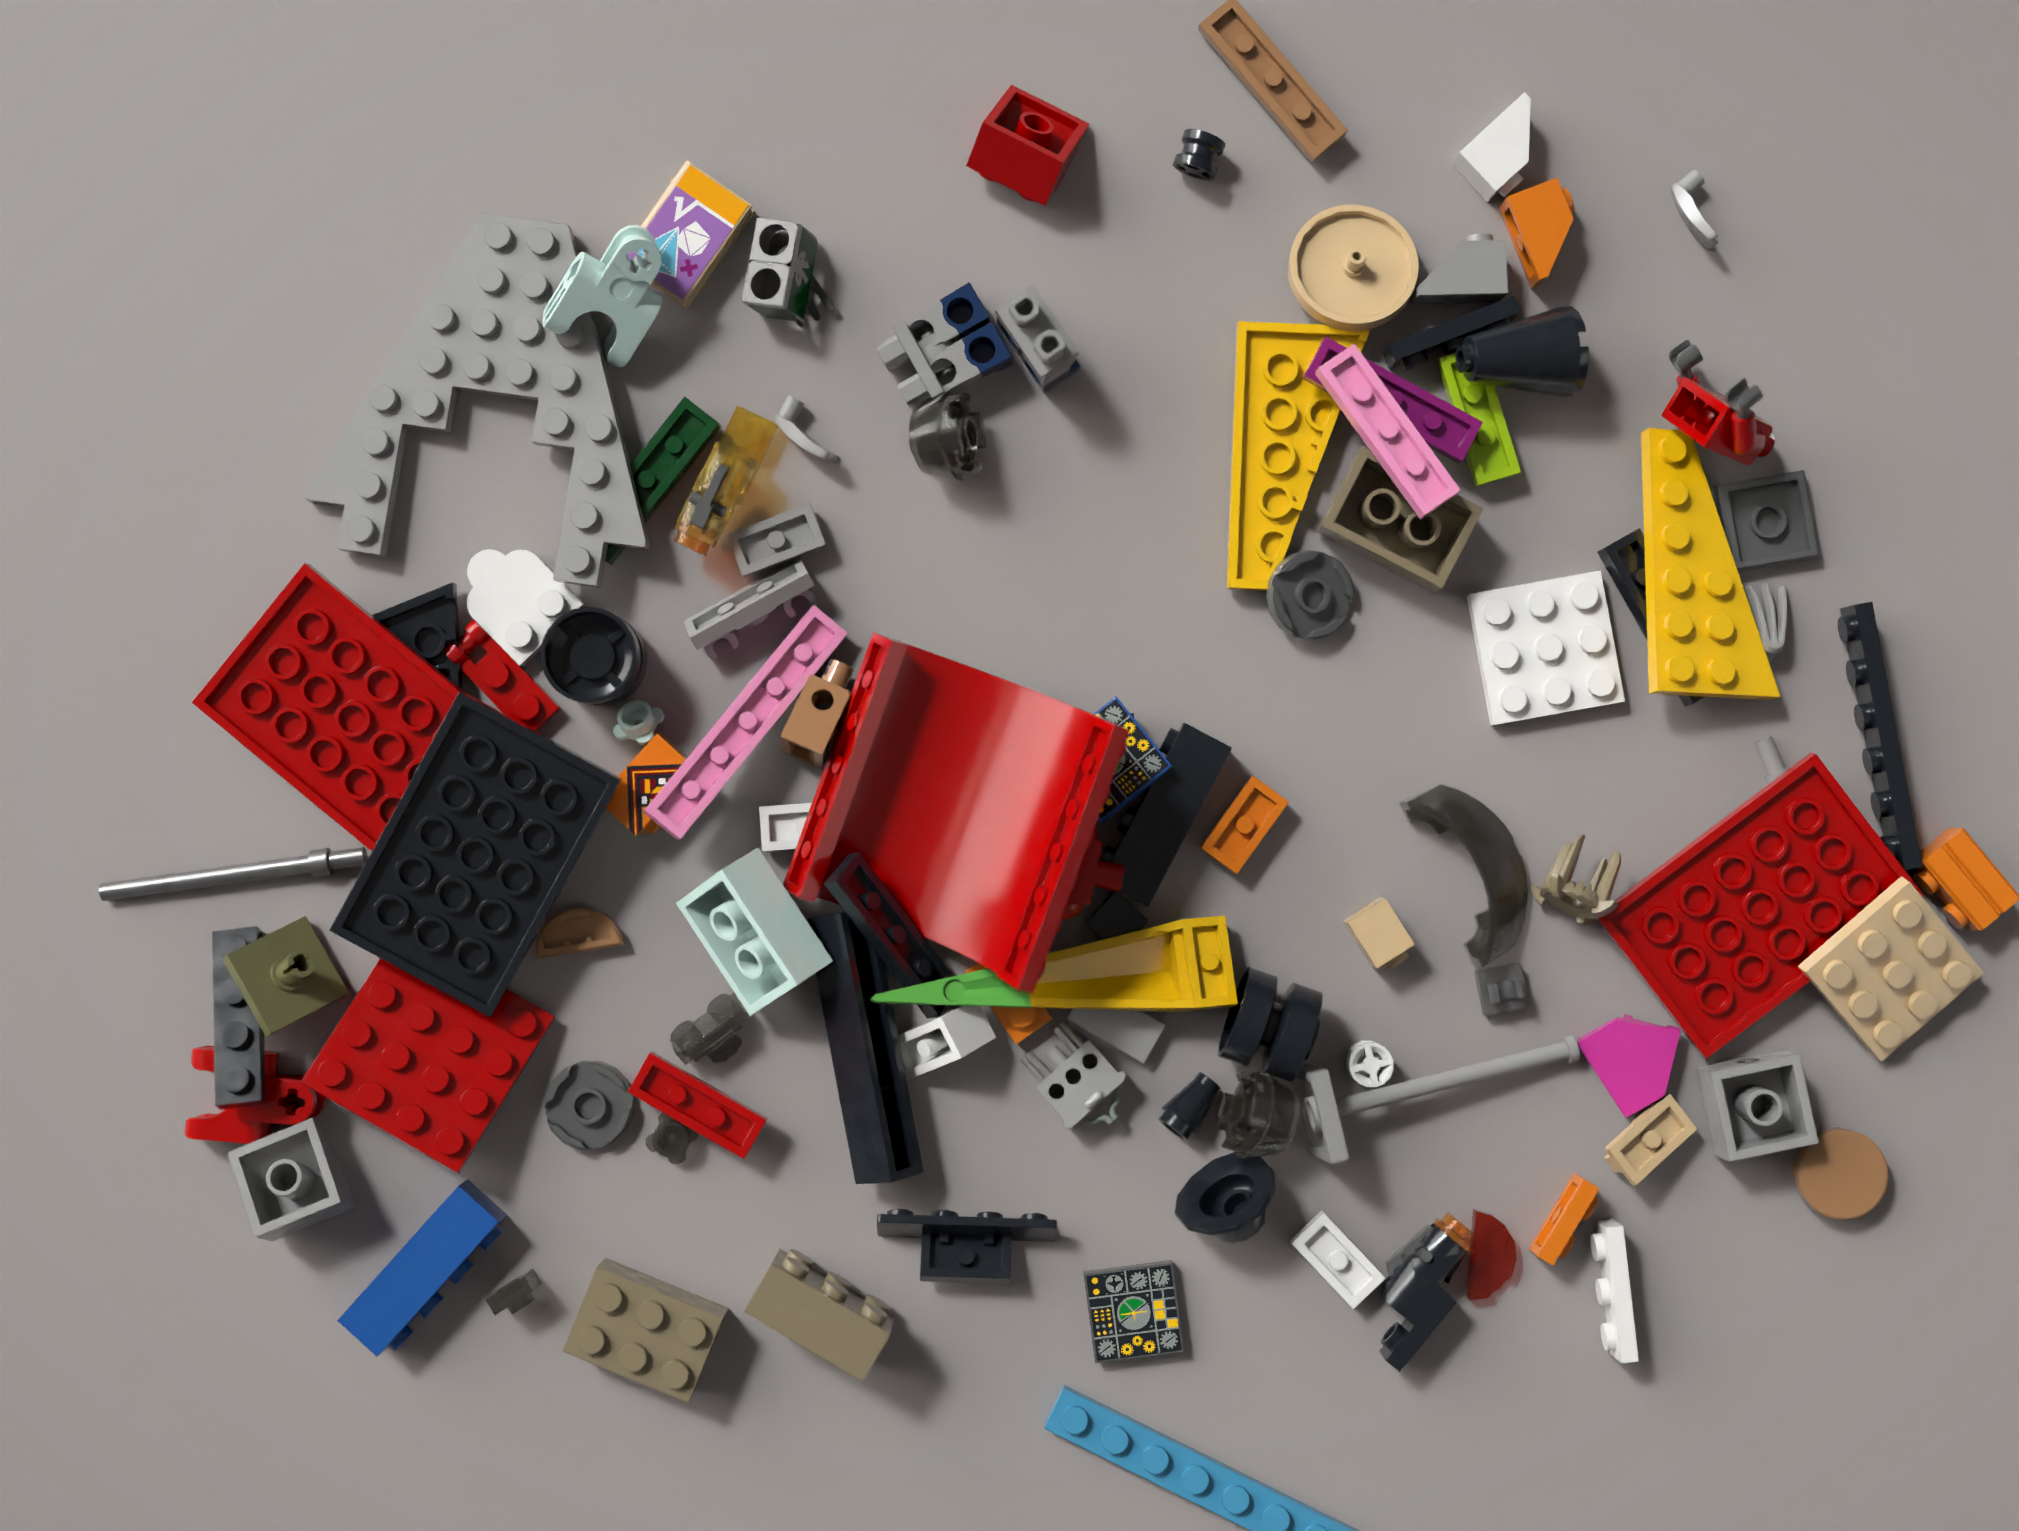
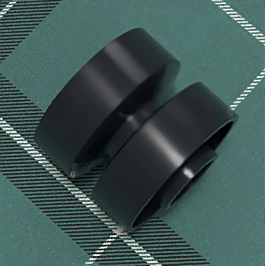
[540,607,647,706]
[1218,967,1323,1082]

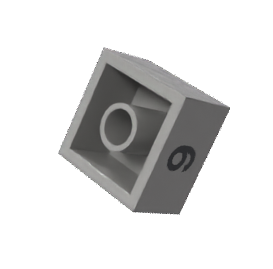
[1696,1049,1818,1162]

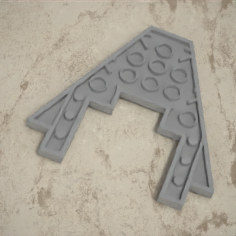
[305,213,650,588]

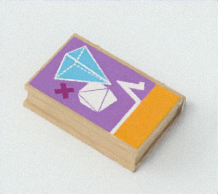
[628,161,755,310]

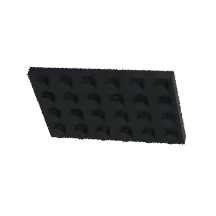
[329,691,622,1017]

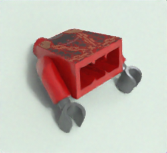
[1661,340,1775,466]

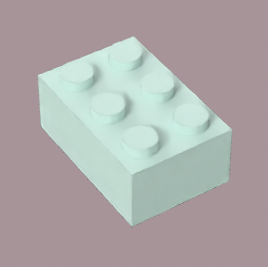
[676,848,833,1016]

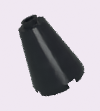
[1455,306,1589,397]

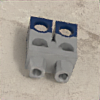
[876,282,1013,408]
[995,284,1080,394]

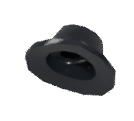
[1175,1151,1276,1243]

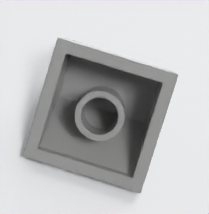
[227,1118,356,1242]

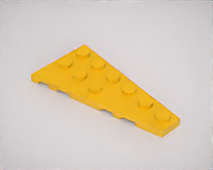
[1226,321,1370,591]
[1641,428,1781,700]

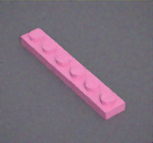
[643,605,848,840]

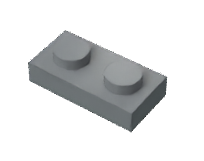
[727,503,827,578]

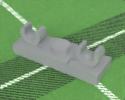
[684,557,816,660]

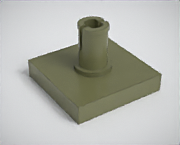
[222,916,349,1038]

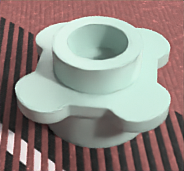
[613,700,665,745]

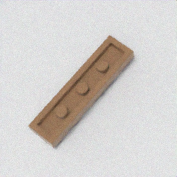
[1198,0,1348,163]

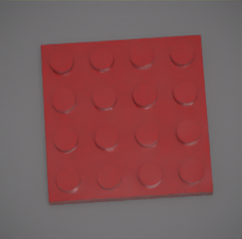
[301,958,555,1174]

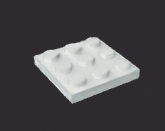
[1466,570,1625,726]

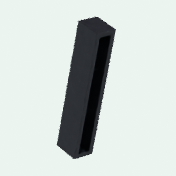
[806,911,924,1184]

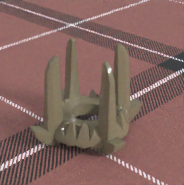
[1531,834,1621,925]

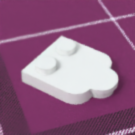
[467,549,586,667]

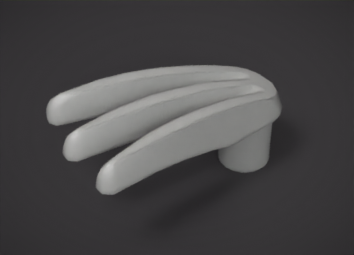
[1671,169,1718,250]
[775,395,839,462]
[1744,583,1787,663]

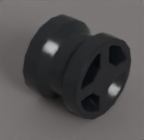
[1173,129,1226,180]

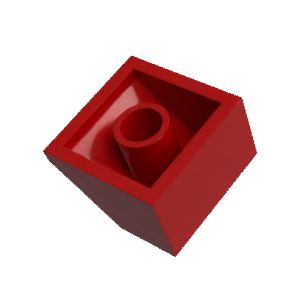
[966,84,1090,206]

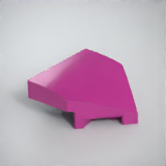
[1577,1014,1681,1118]

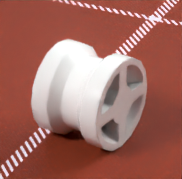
[1345,1040,1394,1087]

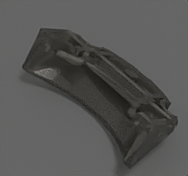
[1399,784,1528,967]

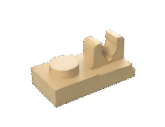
[1603,1094,1697,1186]

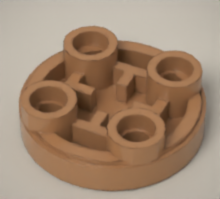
[1791,1127,1888,1220]

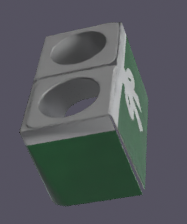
[741,218,818,322]

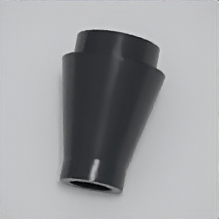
[1158,1072,1221,1141]

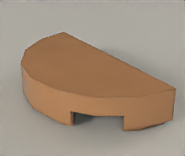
[536,908,626,959]

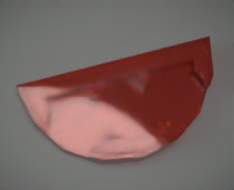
[1466,1209,1517,1300]

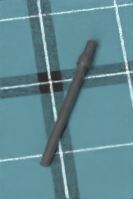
[99,847,368,901]

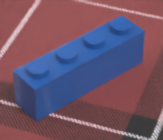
[337,1179,507,1357]

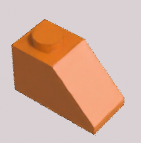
[1499,178,1575,289]

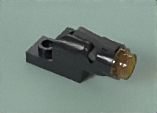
[1379,1212,1476,1372]

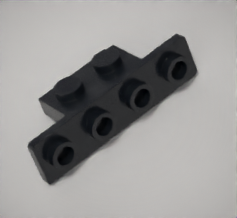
[877,1209,1057,1284]

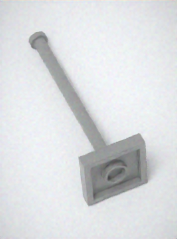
[1293,1035,1580,1164]

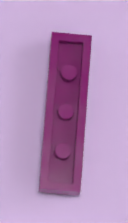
[1302,336,1483,464]

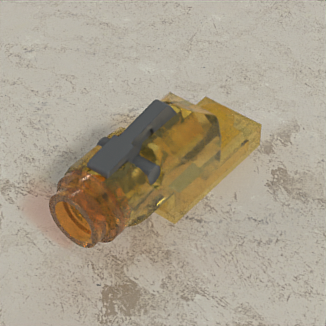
[673,405,779,556]

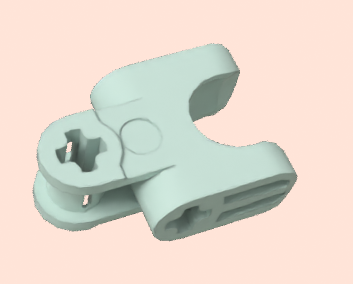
[543,225,662,368]

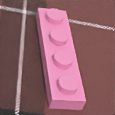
[1315,344,1461,520]

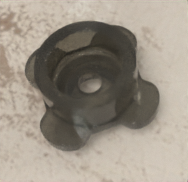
[646,1113,699,1164]

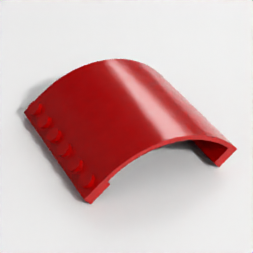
[783,632,1130,994]

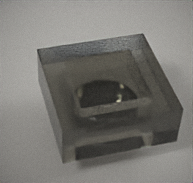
[486,1268,541,1315]

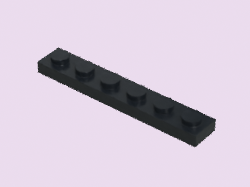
[1837,602,1922,870]

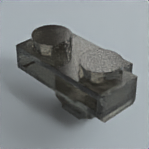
[670,992,751,1065]

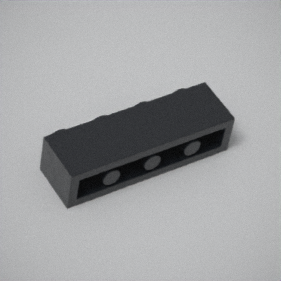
[1100,723,1232,907]

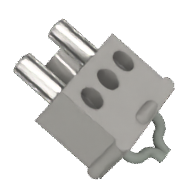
[1021,1021,1126,1129]

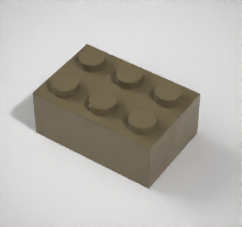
[1316,446,1484,593]
[744,1249,895,1382]
[562,1258,729,1403]

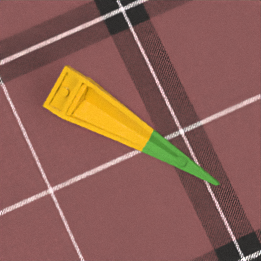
[870,916,1238,1012]

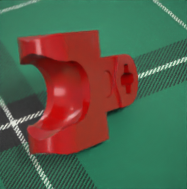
[184,1045,327,1144]

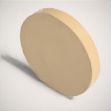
[1288,204,1419,331]

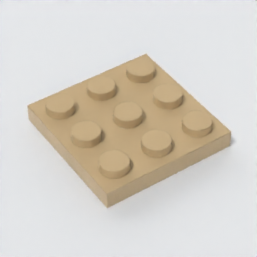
[1798,876,1984,1062]

